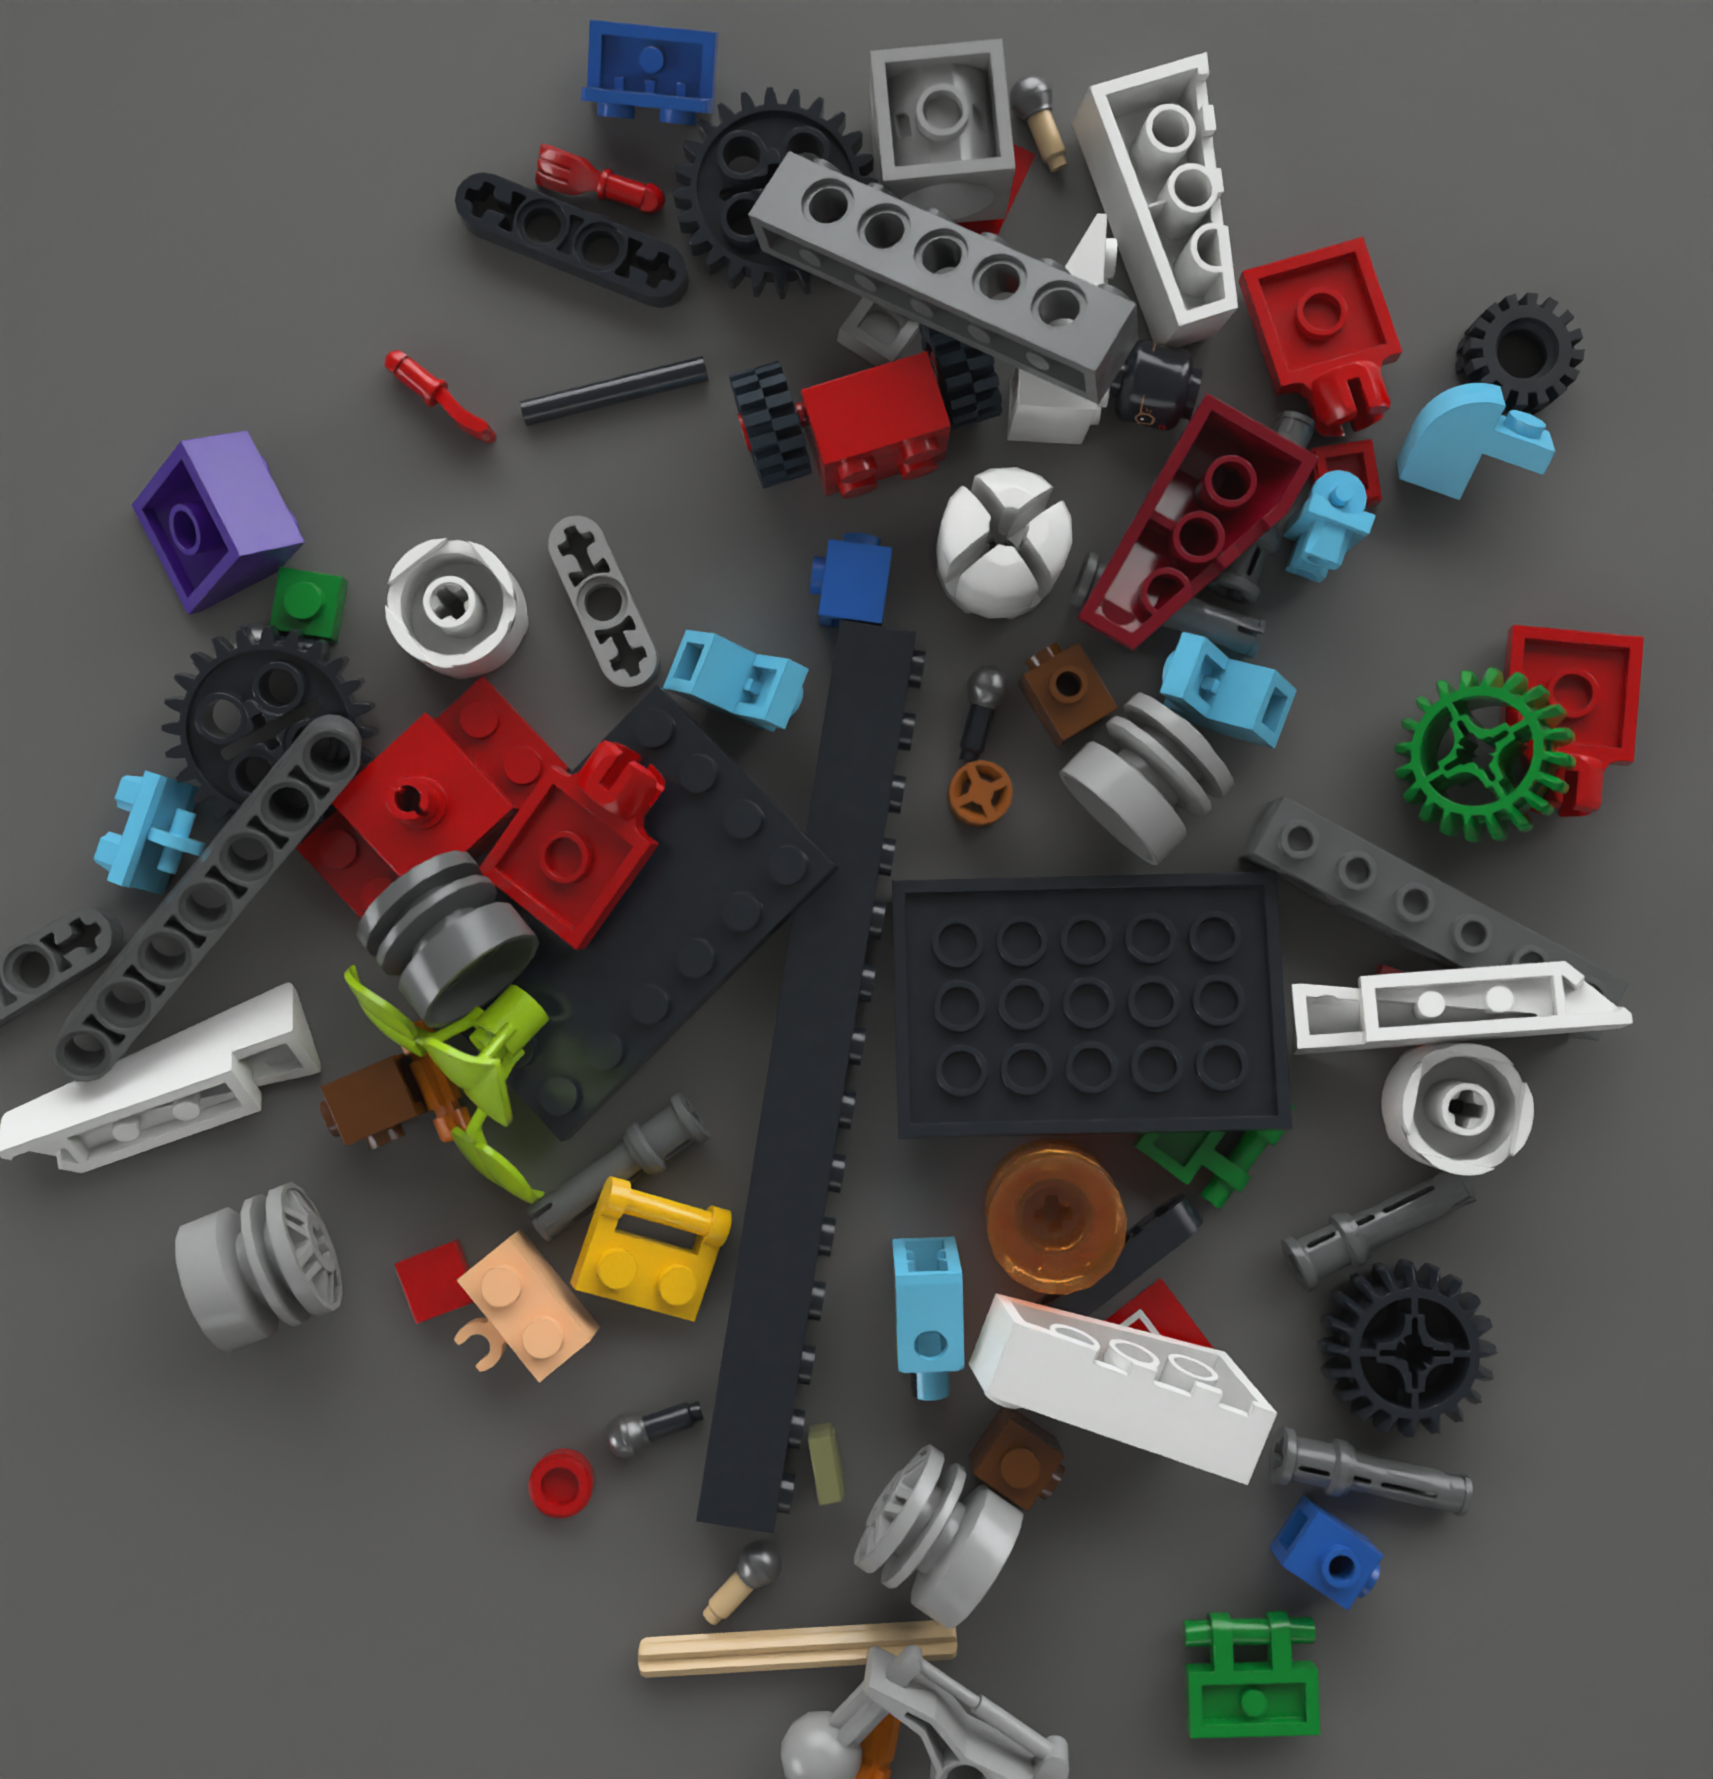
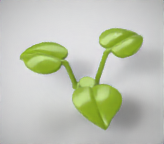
[344,965,549,1204]

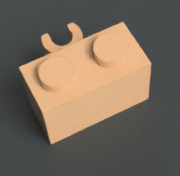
[454,1228,600,1383]

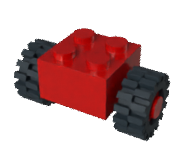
[729,323,1003,499]

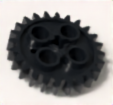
[673,87,878,299]
[161,625,379,822]

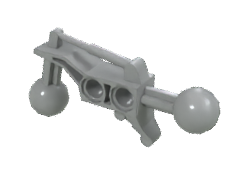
[780,1645,1069,1779]

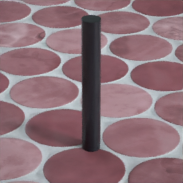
[520,356,709,426]

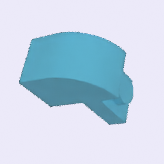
[1397,383,1556,500]
[663,630,809,732]
[1160,632,1297,749]

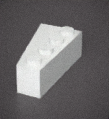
[1072,52,1238,347]
[969,1293,1277,1485]

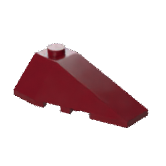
[1076,393,1320,651]

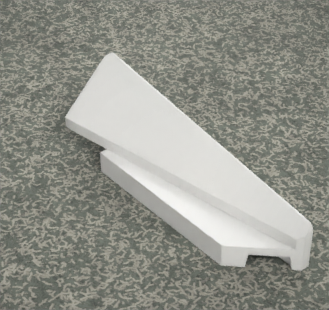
[1291,961,1633,1055]
[0,982,321,1173]

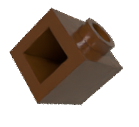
[1018,642,1118,748]
[320,1053,430,1151]
[969,1406,1065,1511]

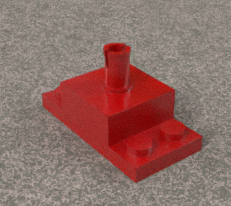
[296,676,572,918]

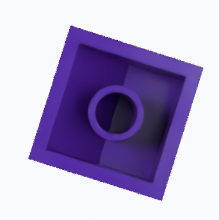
[132,430,305,615]

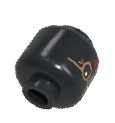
[1109,340,1202,431]

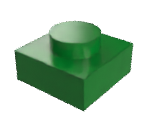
[270,567,348,643]

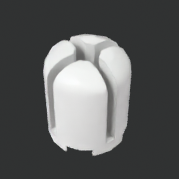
[936,467,1073,620]

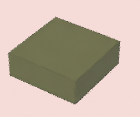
[808,1422,845,1506]

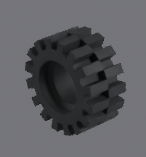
[1455,292,1585,415]

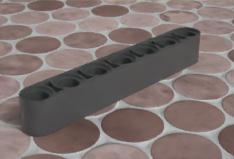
[53,714,362,1082]

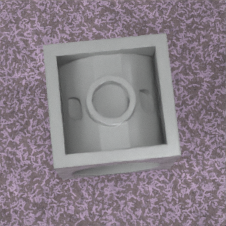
[869,38,1015,223]

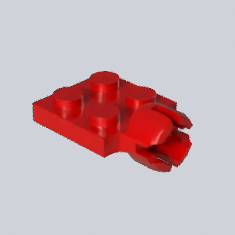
[1238,236,1403,438]
[1499,624,1644,817]
[479,740,666,950]

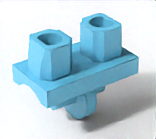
[1282,470,1376,583]
[93,770,206,895]

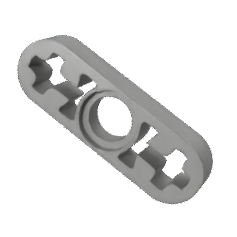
[548,516,660,691]

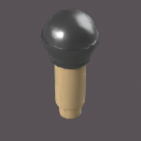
[1010,75,1068,173]
[703,1540,782,1626]

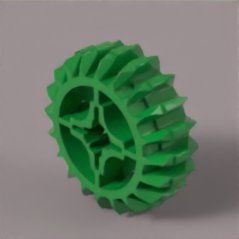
[1394,667,1576,843]

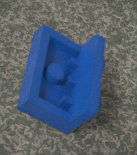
[581,19,719,125]

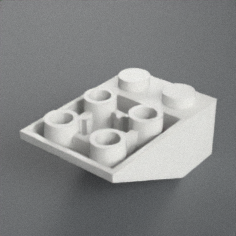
[1007,213,1117,444]

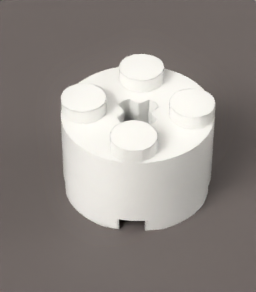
[385,538,529,679]
[1381,1042,1534,1175]

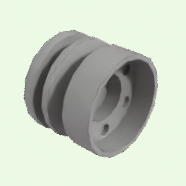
[1059,692,1234,865]
[175,1182,343,1353]
[854,1444,1024,1629]

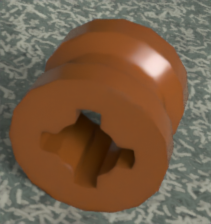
[947,760,1013,828]

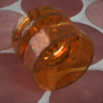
[984,1138,1127,1295]

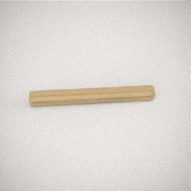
[638,1620,957,1678]

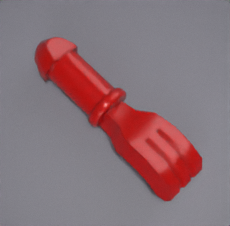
[534,144,666,214]
[384,349,497,444]

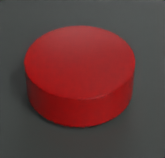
[528,1448,595,1519]

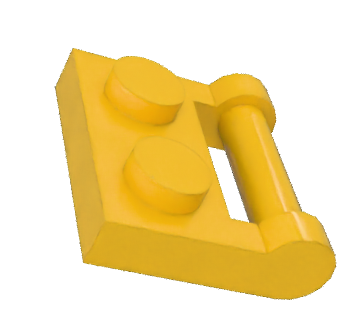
[570,1176,732,1322]

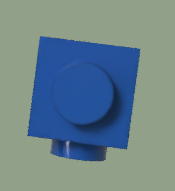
[810,532,892,628]
[1269,1494,1384,1610]

